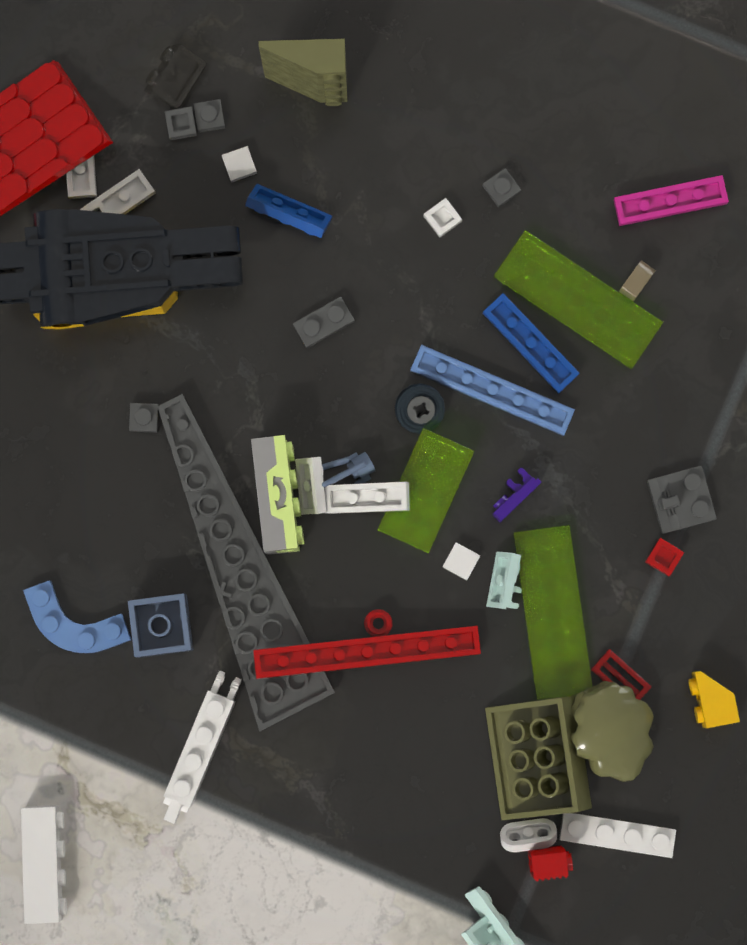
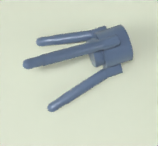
[322,452,375,487]

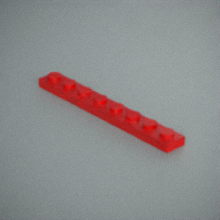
[253,626,481,679]

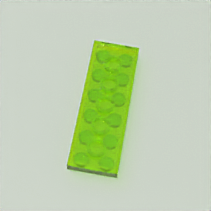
[494,230,663,369]
[513,525,592,700]

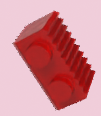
[528,845,573,882]

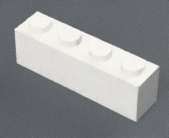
[21,806,67,924]

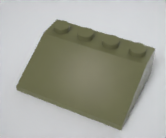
[259,39,347,106]
[485,695,592,820]

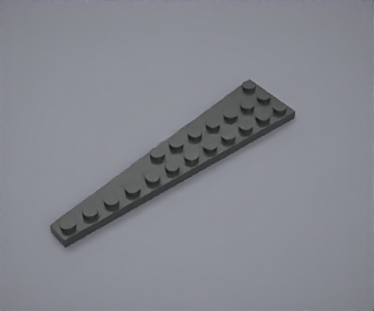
[157,394,335,732]

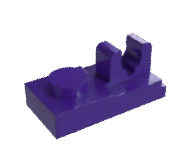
[493,468,541,522]

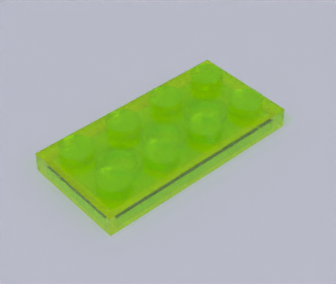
[378,428,474,553]

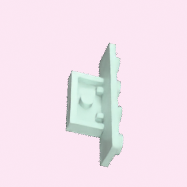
[461,886,525,945]

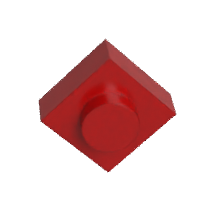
[645,538,684,577]

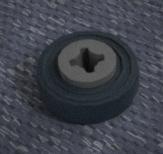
[395,383,445,434]

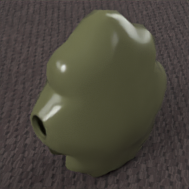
[571,681,654,782]

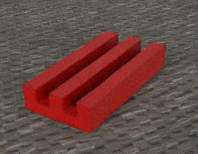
[590,649,651,700]

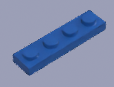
[482,293,580,393]

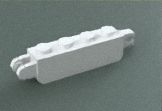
[163,671,242,824]

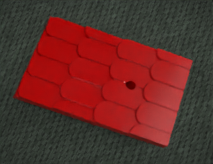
[0,60,113,216]

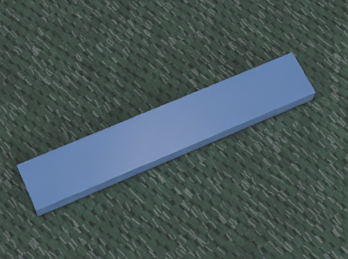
[410,345,575,436]

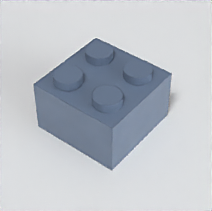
[128,593,194,658]

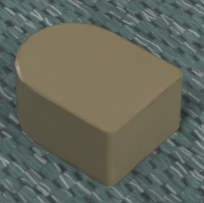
[618,260,656,303]

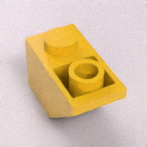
[688,671,740,728]

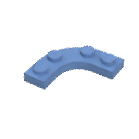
[23,580,132,653]

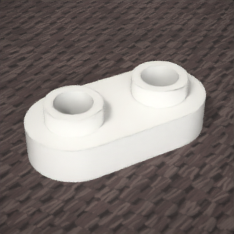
[500,818,557,852]

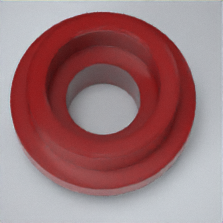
[364,609,392,637]

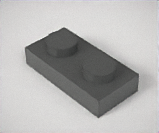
[293,297,355,349]

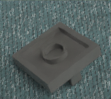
[647,465,717,534]

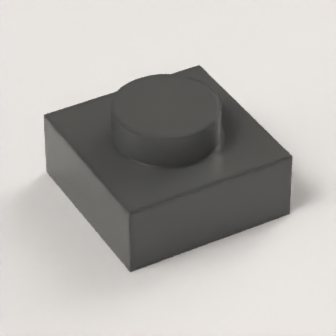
[193,99,225,133]
[165,106,197,140]
[483,168,521,208]
[129,403,159,433]

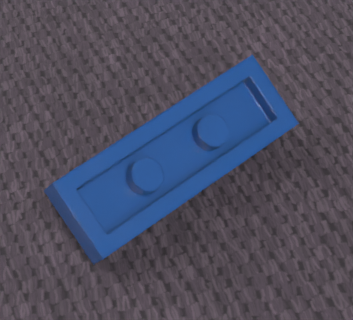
[245,184,332,238]

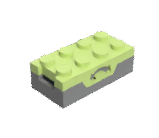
[251,435,304,555]

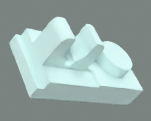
[486,552,522,609]

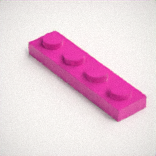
[613,175,729,226]

